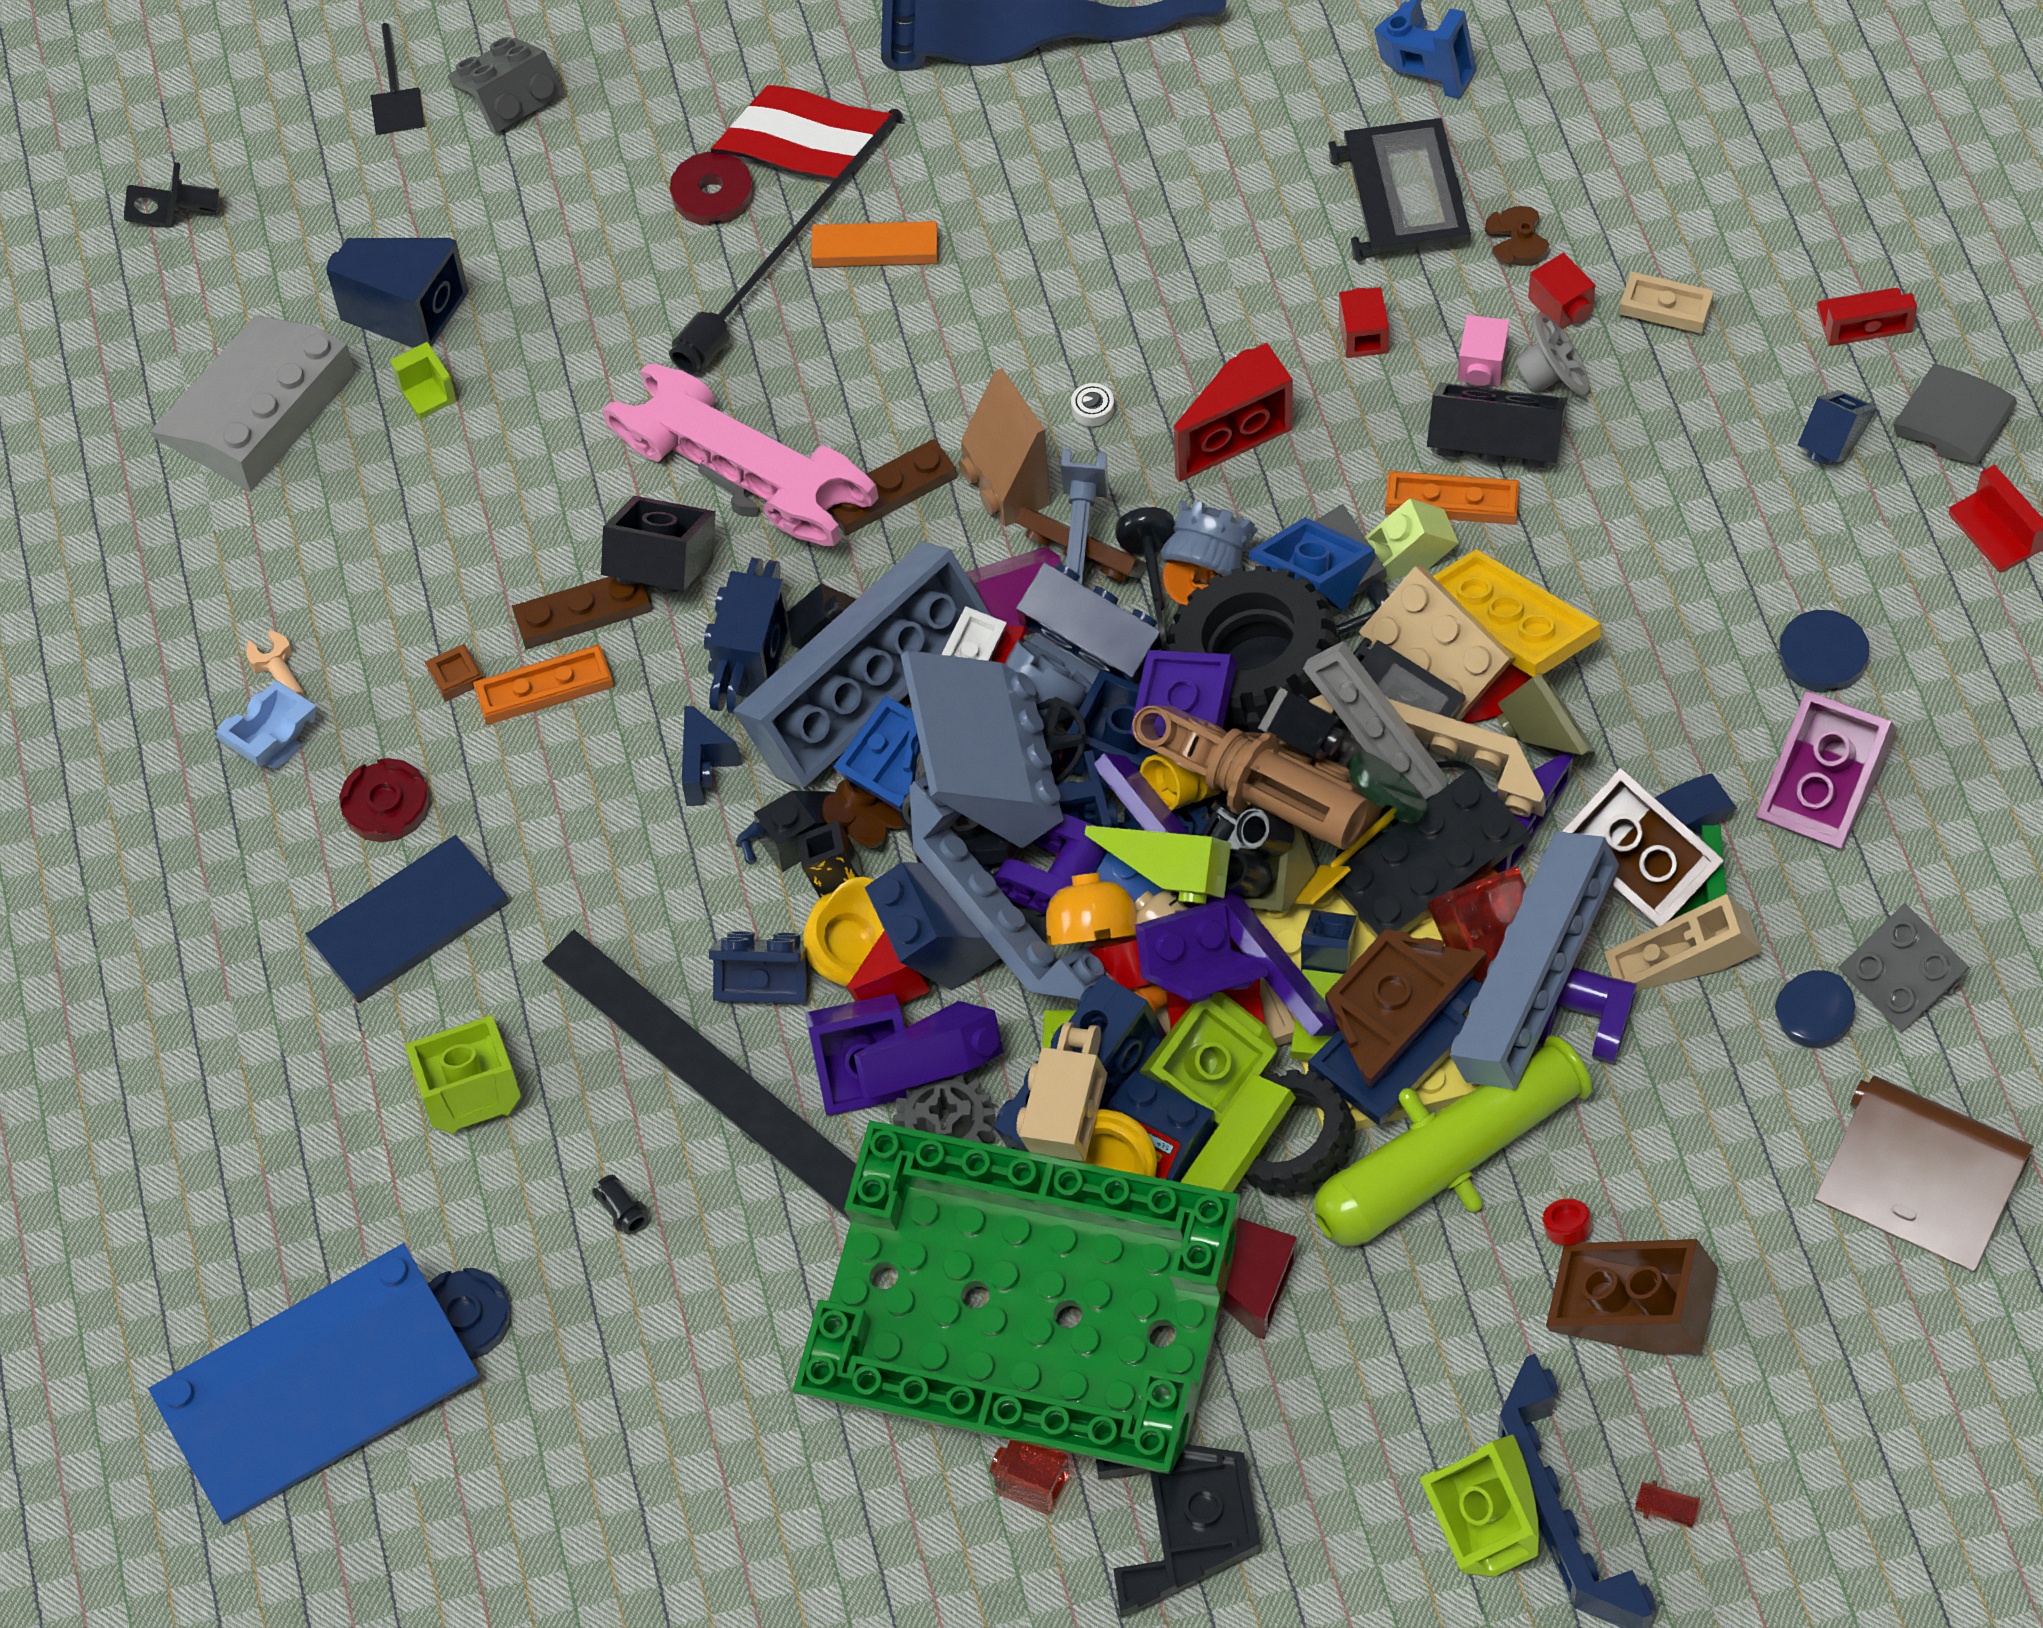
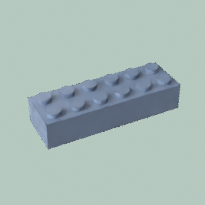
[733,541,991,788]

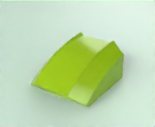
[1139,992,1277,1128]
[404,1014,521,1134]
[1419,1434,1539,1577]

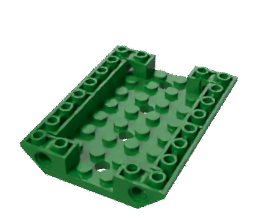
[792,1120,1240,1474]

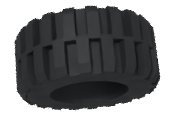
[1166,566,1341,733]

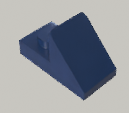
[682,706,741,806]

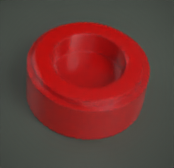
[1542,1199,1592,1245]

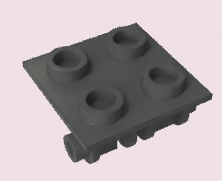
[1838,903,1970,1033]

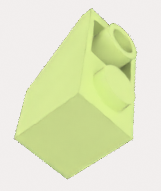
[1365,498,1459,582]

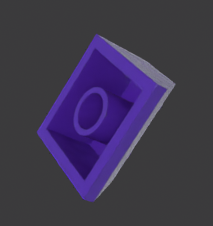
[804,993,907,1116]

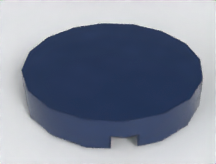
[1779,610,1869,692]
[428,1268,511,1360]

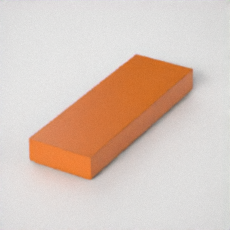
[811,221,938,267]
[1385,471,1519,525]
[473,644,614,725]

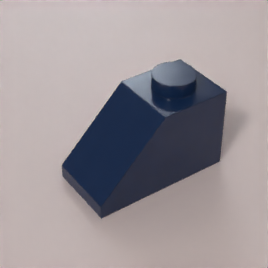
[1797,390,1878,465]

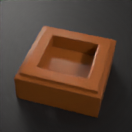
[425,643,483,702]

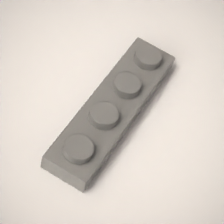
[1303,641,1449,807]

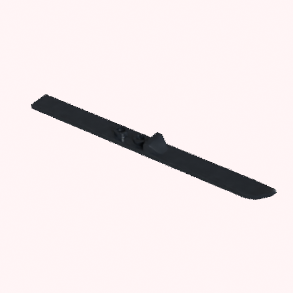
[542,929,857,1223]

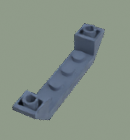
[909,777,1114,999]

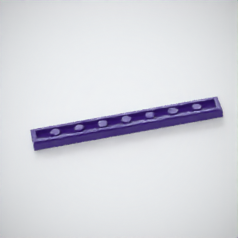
[1094,753,1339,1037]

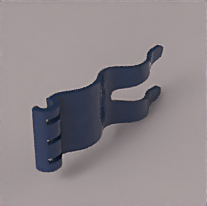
[881,0,1226,71]

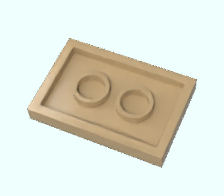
[1359,565,1515,721]

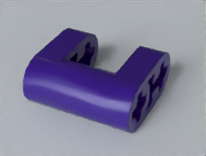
[994,813,1108,914]
[1537,967,1637,1063]

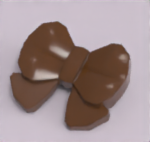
[1485,206,1549,265]

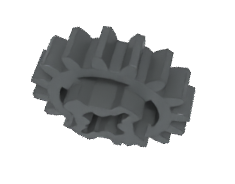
[893,1072,996,1143]

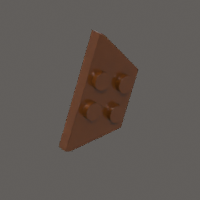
[1325,929,1486,1087]

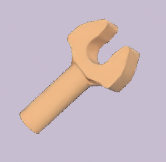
[246,630,305,697]

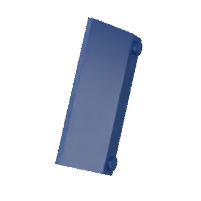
[148,1243,480,1525]

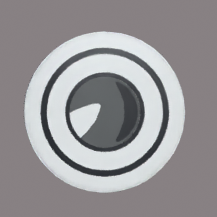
[1071,383,1114,427]

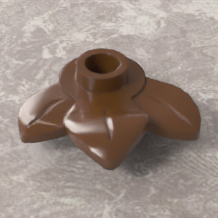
[822,779,904,848]

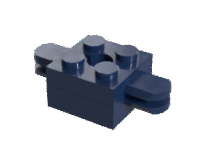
[704,557,790,714]

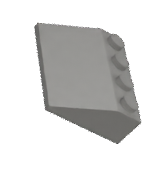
[150,315,355,492]

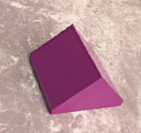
[965,547,1061,636]

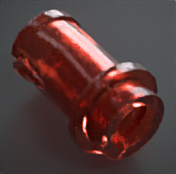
[1634,1480,1700,1528]

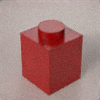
[1528,252,1596,329]
[1338,287,1389,358]

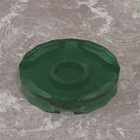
[1346,750,1428,823]

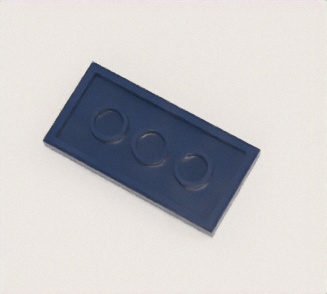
[305,834,508,1003]

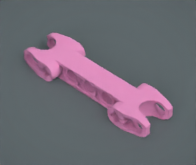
[602,364,879,546]

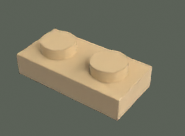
[1619,271,1714,334]

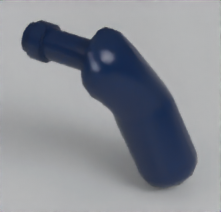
[736,820,759,864]

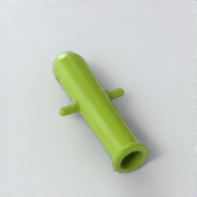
[1313,1035,1593,1247]

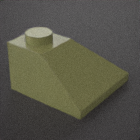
[1497,673,1595,756]

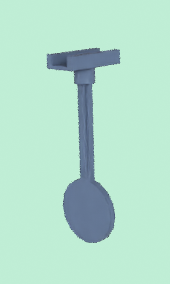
[1028,449,1109,685]

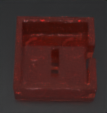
[1427,866,1526,984]

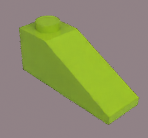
[1085,825,1231,905]

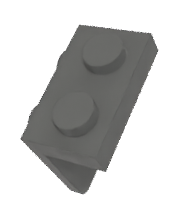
[448,37,564,133]

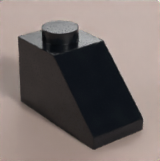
[1258,687,1344,760]
[754,790,849,872]

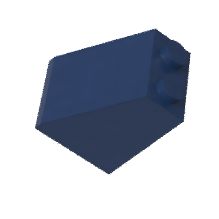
[326,238,469,348]
[865,862,1001,991]

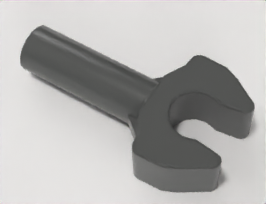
[698,460,767,517]

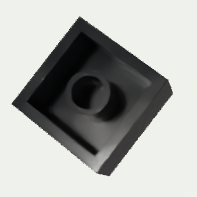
[601,495,716,593]

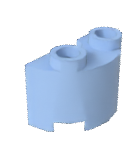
[216,680,317,769]

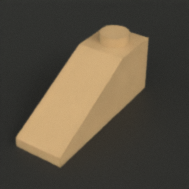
[1604,894,1762,991]

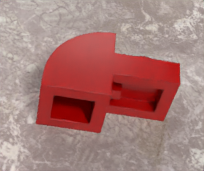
[1085,935,1152,990]

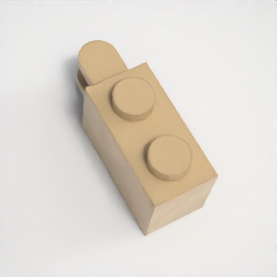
[1017,1022,1107,1162]

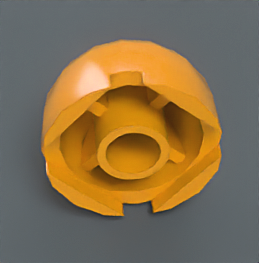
[1046,872,1137,945]

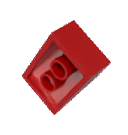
[1174,343,1293,482]

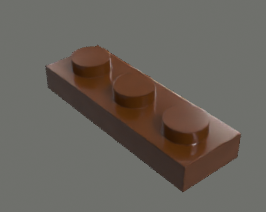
[827,439,957,536]
[1015,507,1147,582]
[512,577,651,650]

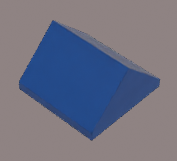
[1249,517,1375,611]

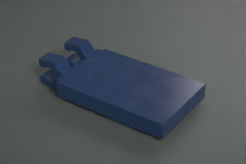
[1308,978,1482,1127]

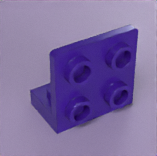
[1135,901,1269,1002]

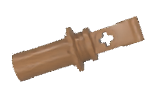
[1132,705,1370,850]

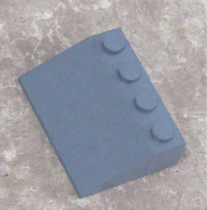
[901,650,1063,848]

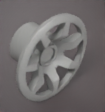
[1516,312,1589,395]

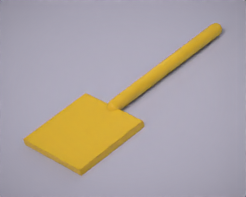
[1293,802,1405,905]

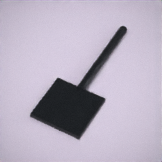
[370,23,424,135]

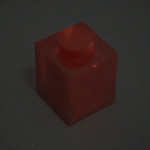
[990,1440,1069,1516]

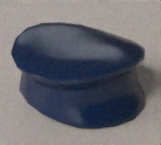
[1775,970,1856,1048]

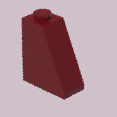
[1222,1218,1297,1340]

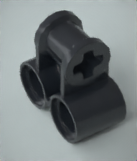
[1196,800,1294,897]

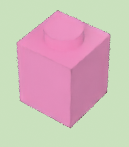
[1458,315,1509,387]

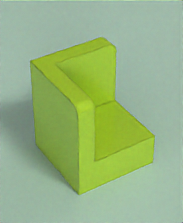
[390,342,457,419]

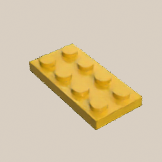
[1433,549,1601,677]

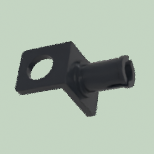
[123,162,219,228]

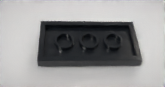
[1332,768,1530,939]

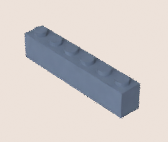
[1450,831,1619,1090]

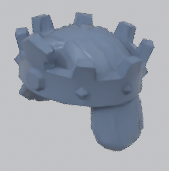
[1160,500,1258,576]

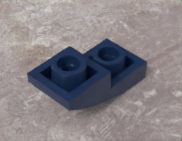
[1655,773,1737,835]

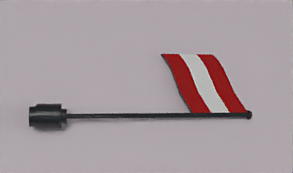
[669,85,903,374]

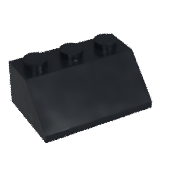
[1427,382,1568,468]

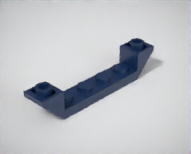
[1497,1354,1656,1628]

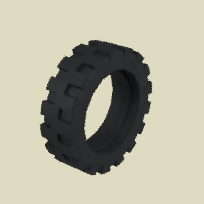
[1244,1070,1356,1198]

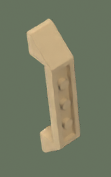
[1309,694,1546,817]

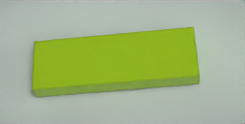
[1181,1074,1296,1193]

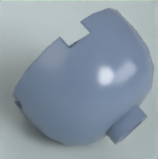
[1004,640,1092,721]

